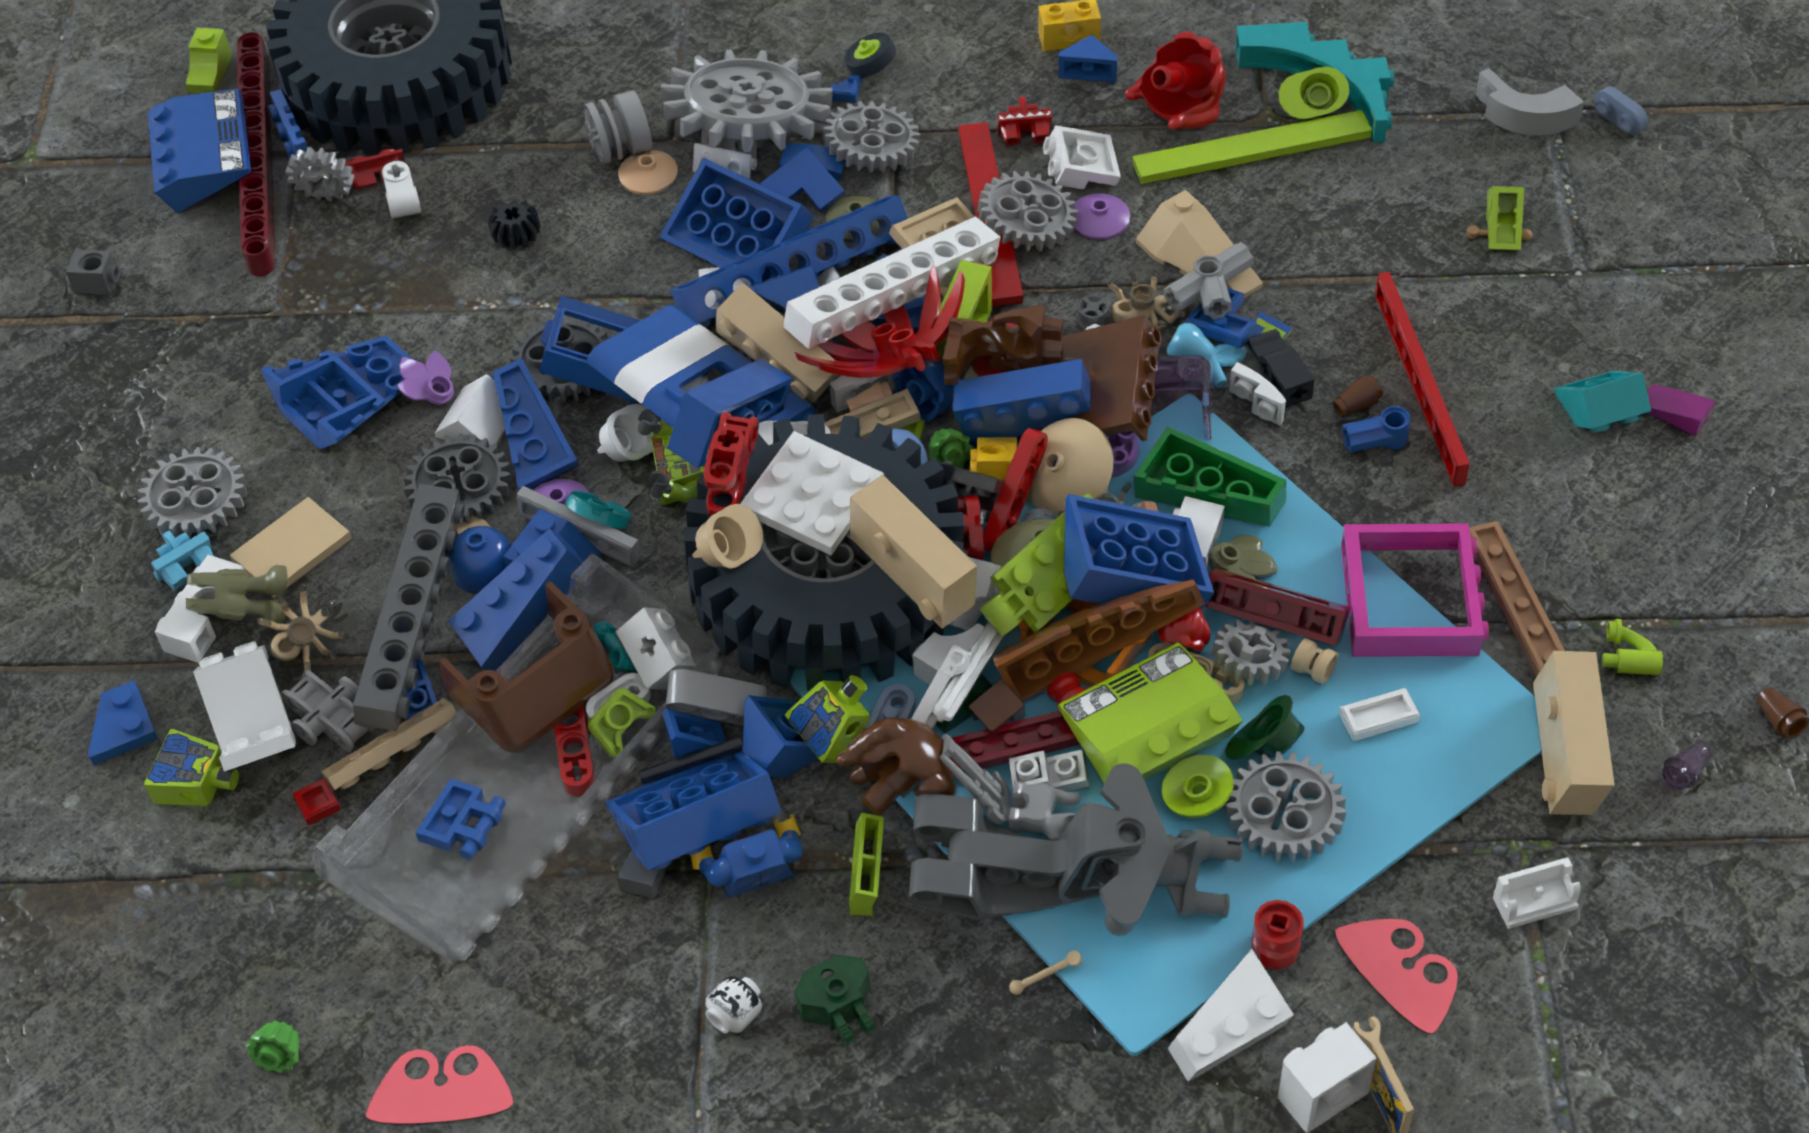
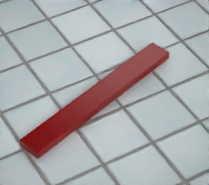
[958,122,1023,306]
[1375,272,1470,487]

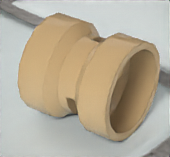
[1290,638,1339,685]

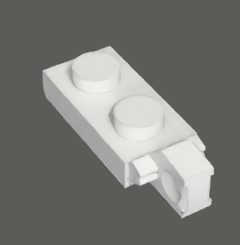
[911,645,973,729]

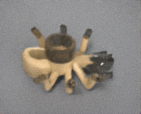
[1108,269,1188,331]
[258,584,351,672]

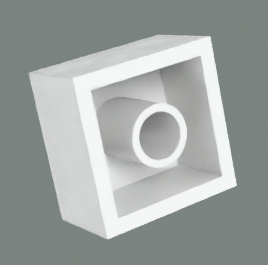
[1278,1022,1376,1133]

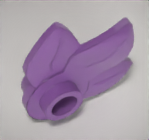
[397,351,454,405]

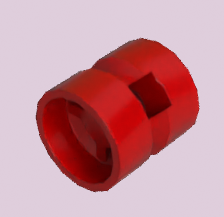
[1251,900,1304,970]

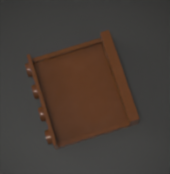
[1037,315,1162,442]

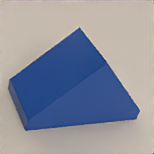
[1058,35,1118,83]
[662,708,726,759]

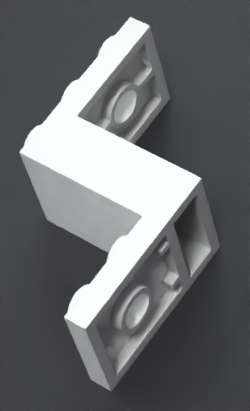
[193,641,296,771]

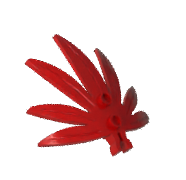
[794,265,965,378]

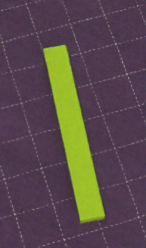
[1132,110,1372,184]

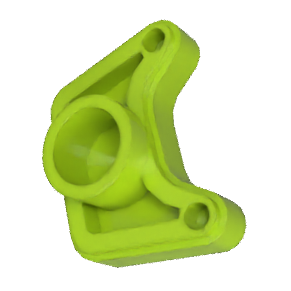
[588,688,656,758]

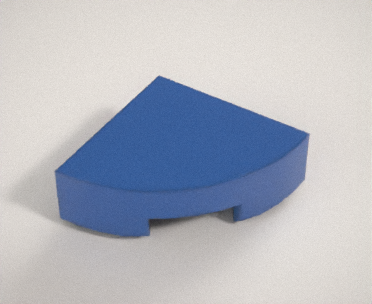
[829,75,862,103]

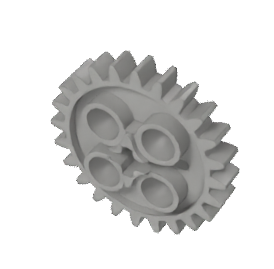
[823,101,920,173]
[977,171,1078,251]
[137,447,248,538]
[1226,751,1346,862]

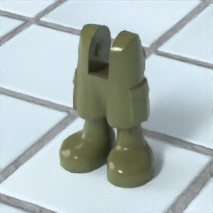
[186,565,288,624]

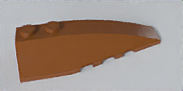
[992,580,1205,702]

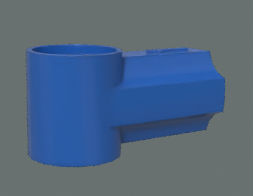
[1342,406,1410,453]

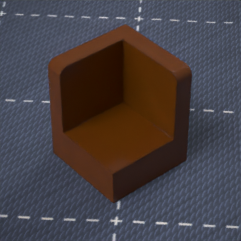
[968,680,1026,733]

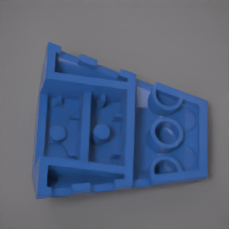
[261,336,414,449]

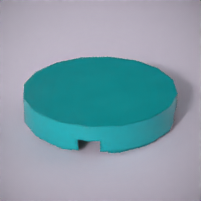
[565,490,632,529]

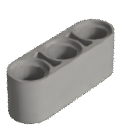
[665,669,768,726]

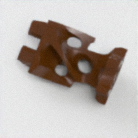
[942,305,1063,385]

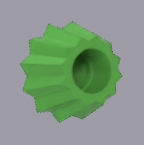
[928,428,973,468]
[246,1020,299,1073]

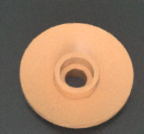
[618,150,678,195]

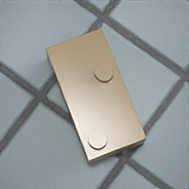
[850,475,977,628]
[1533,651,1615,815]

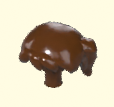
[836,718,956,816]

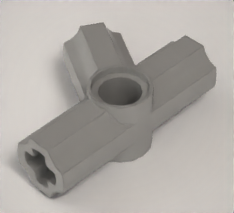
[1164,242,1254,319]

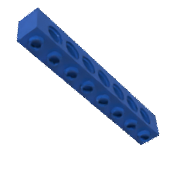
[670,196,908,327]

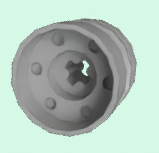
[584,90,653,165]

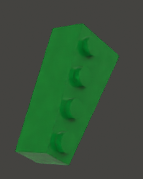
[1134,426,1286,527]

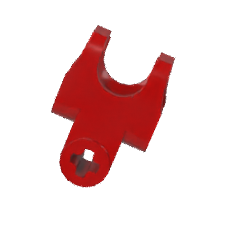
[703,412,759,516]

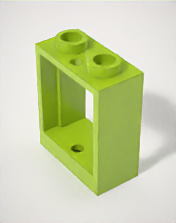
[938,260,992,358]

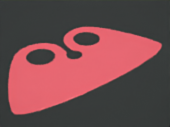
[1335,919,1458,1034]
[366,1045,513,1124]

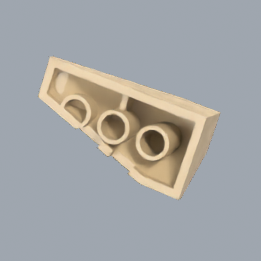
[1136,190,1263,298]

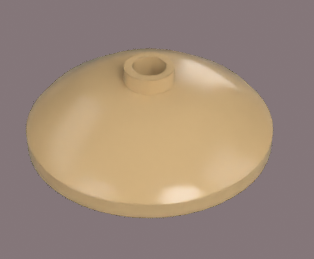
[1028,418,1113,517]

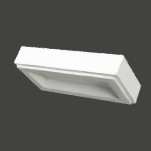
[1339,688,1421,742]

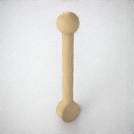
[1009,950,1083,995]

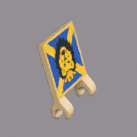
[1353,1016,1414,1133]

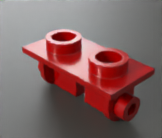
[344,149,406,190]

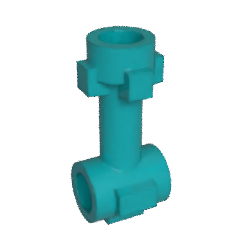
[593,621,637,673]

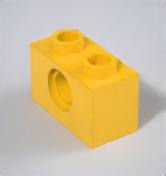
[1038,0,1101,52]
[970,437,1017,480]

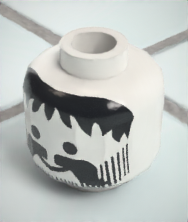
[705,976,762,1034]

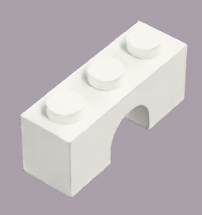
[155,555,244,663]

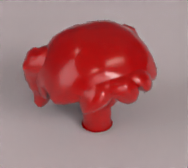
[1125,32,1226,130]

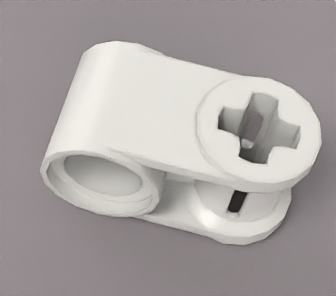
[382,161,421,219]

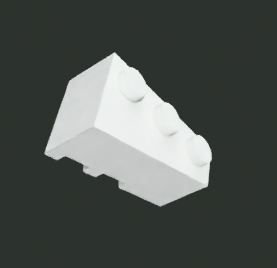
[1167,949,1294,1082]

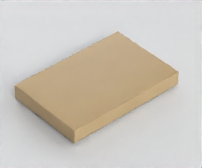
[230,497,352,598]

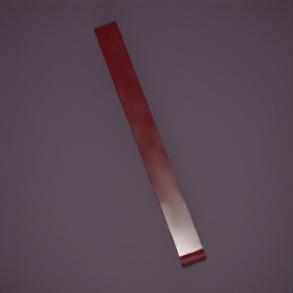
[237,32,275,276]

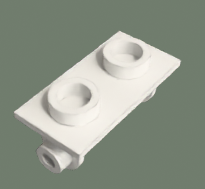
[693,143,757,179]

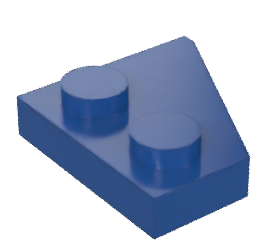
[88,680,158,765]

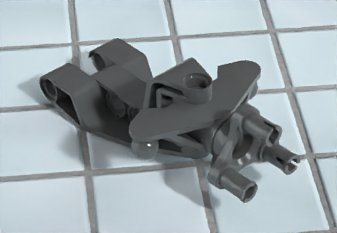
[909,763,1243,936]

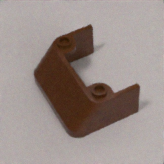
[440,581,614,753]

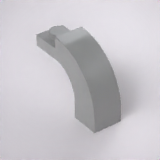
[1476,68,1584,135]

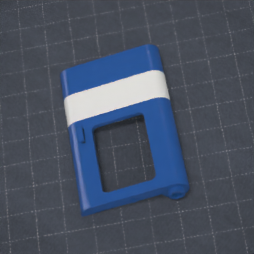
[586,305,816,428]

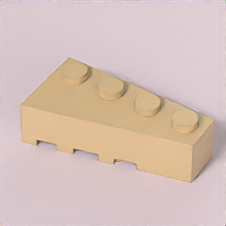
[716,283,839,403]

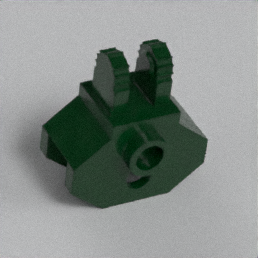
[794,955,876,1046]

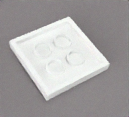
[740,431,884,555]

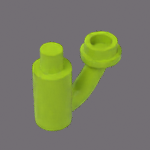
[1602,619,1663,675]

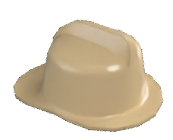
[692,504,763,569]

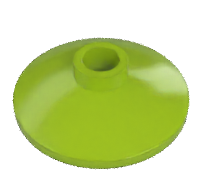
[1162,755,1234,818]

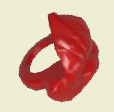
[1158,608,1211,654]

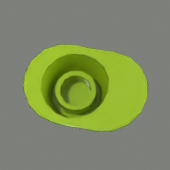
[1278,67,1349,119]

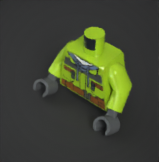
[638,409,708,505]

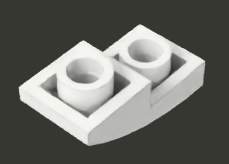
[1229,362,1286,425]
[1009,750,1090,791]

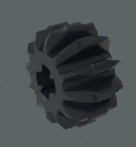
[488,198,541,250]

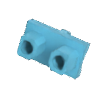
[151,531,213,590]

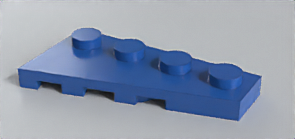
[268,89,307,160]
[493,358,579,490]

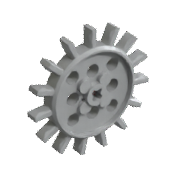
[661,49,832,152]

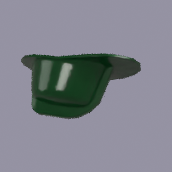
[1225,695,1305,760]

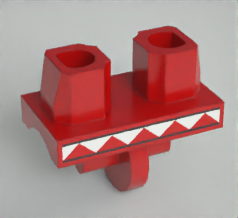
[997,96,1052,146]

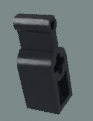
[1246,329,1315,408]

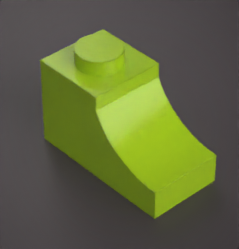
[185,28,232,94]
[1486,186,1524,251]

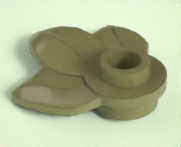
[1210,535,1278,579]

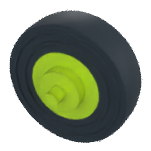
[844,32,896,77]

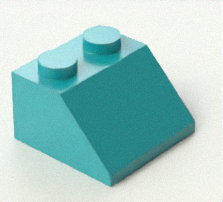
[1554,371,1651,433]

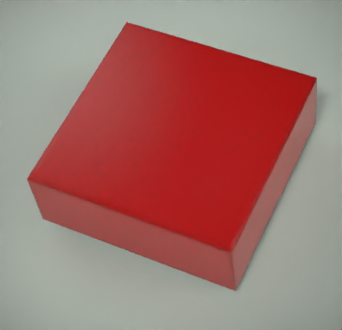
[292,778,341,826]

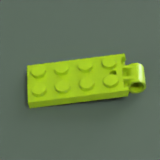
[979,493,1093,637]

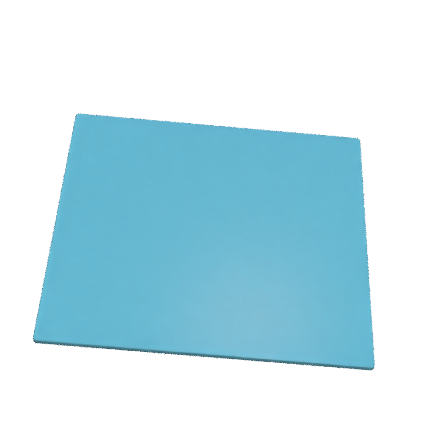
[789,394,1542,1056]

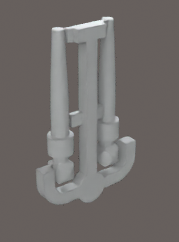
[940,734,1013,825]

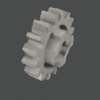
[286,147,354,201]
[1212,620,1291,685]

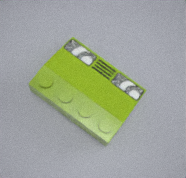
[1057,642,1243,784]

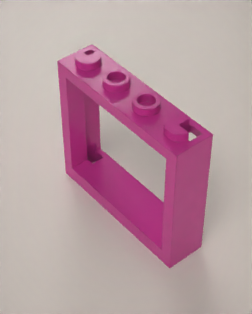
[1341,523,1489,657]

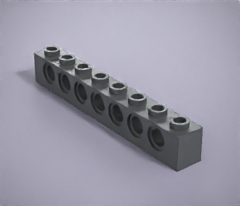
[353,484,465,731]

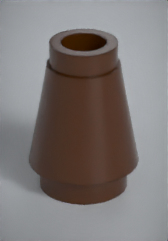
[1332,374,1383,418]
[1757,687,1809,739]

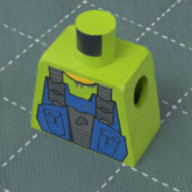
[785,675,870,763]
[144,729,239,806]

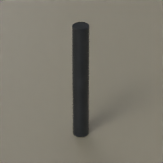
[638,736,743,784]

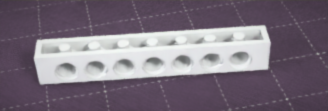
[783,217,1001,349]

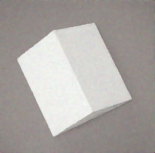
[435,374,506,447]

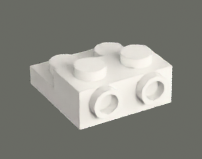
[1043,125,1121,190]

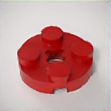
[958,495,984,561]

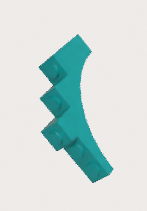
[1235,22,1394,143]

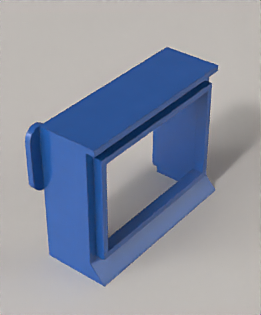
[539,296,641,403]

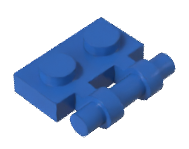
[415,778,506,860]

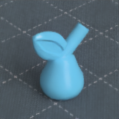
[1166,323,1247,388]

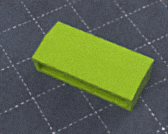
[849,813,884,916]

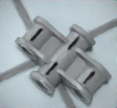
[280,670,375,752]

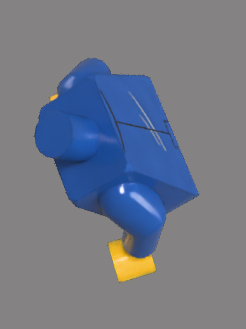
[690,814,803,898]

